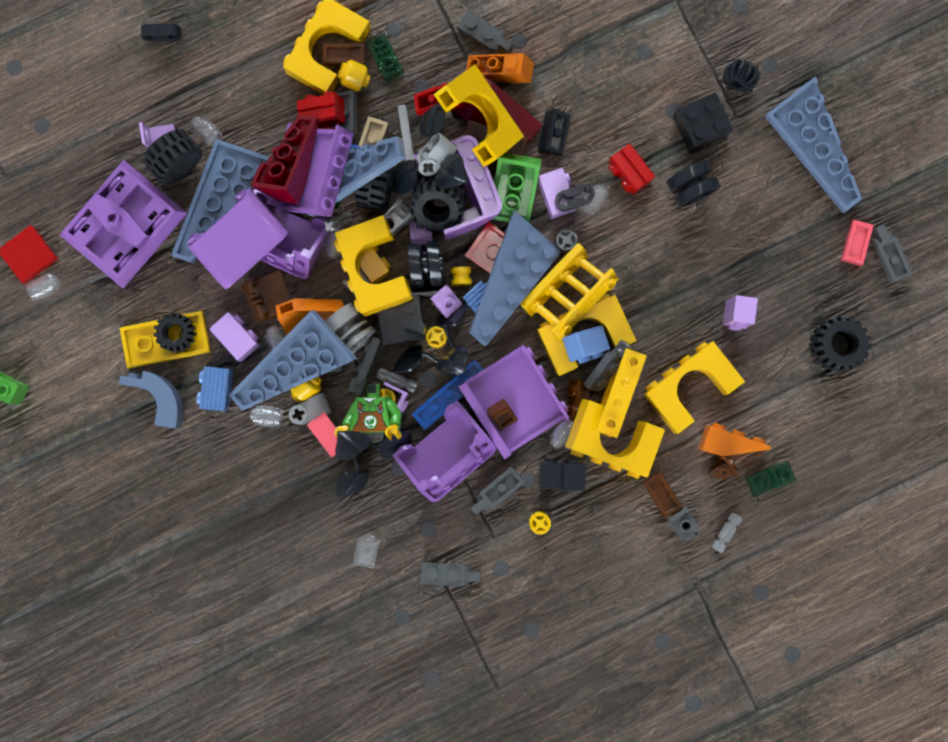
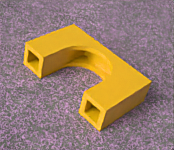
[283,0,371,95]
[433,64,524,167]
[334,215,414,316]
[537,294,636,377]
[643,341,745,434]
[565,399,665,479]

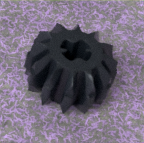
[722,59,761,93]

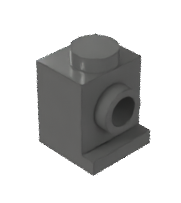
[666,506,700,541]

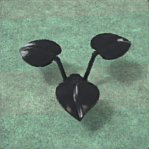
[393,103,468,195]
[394,302,469,377]
[335,430,413,498]

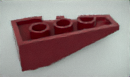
[452,75,542,142]
[250,115,319,204]

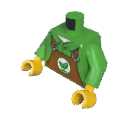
[335,384,402,440]

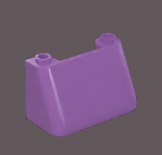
[187,188,288,289]
[254,189,330,279]
[392,400,496,502]

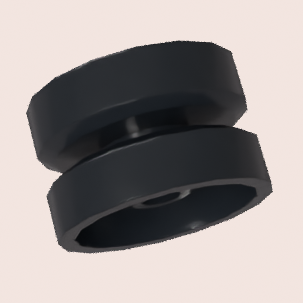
[666,160,722,208]
[408,240,443,290]

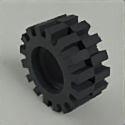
[154,313,197,352]

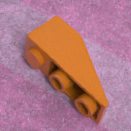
[466,53,534,84]
[275,298,344,336]
[698,423,771,457]

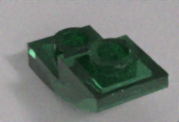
[366,32,404,82]
[745,460,796,497]

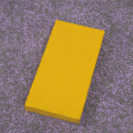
[119,311,212,369]

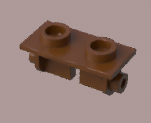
[567,380,590,422]
[708,457,739,480]

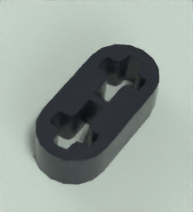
[141,24,181,41]
[554,185,595,212]

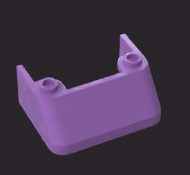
[414,135,502,240]

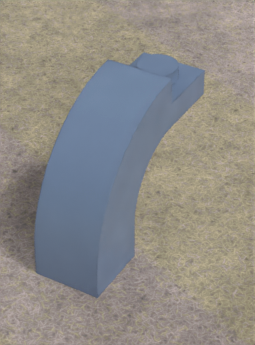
[119,371,184,429]

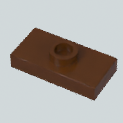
[323,43,365,66]
[642,471,683,519]

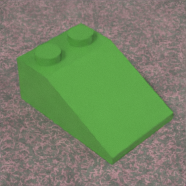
[493,153,541,222]

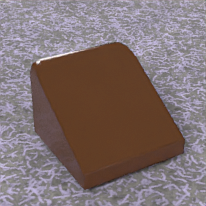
[487,399,518,431]

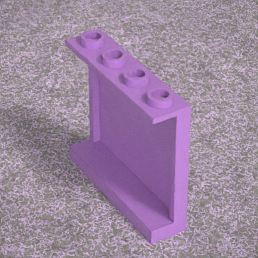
[266,123,354,217]
[458,345,569,459]

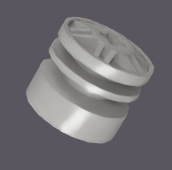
[325,303,375,354]

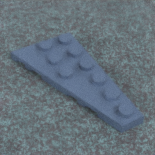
[765,76,862,213]
[307,136,406,217]
[171,139,270,264]
[469,210,562,346]
[229,310,357,411]

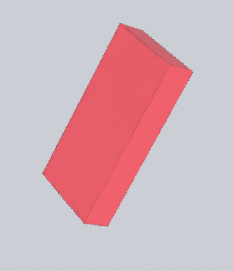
[840,220,874,266]
[307,412,337,458]

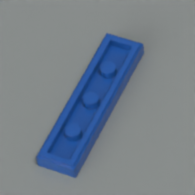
[411,359,483,430]

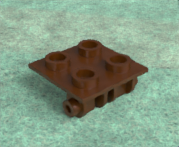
[241,270,291,324]

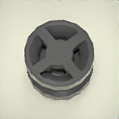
[555,230,577,253]

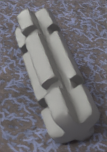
[324,212,352,231]
[377,368,417,392]
[712,513,742,553]

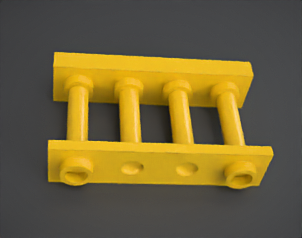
[520,243,618,341]
[596,348,647,438]

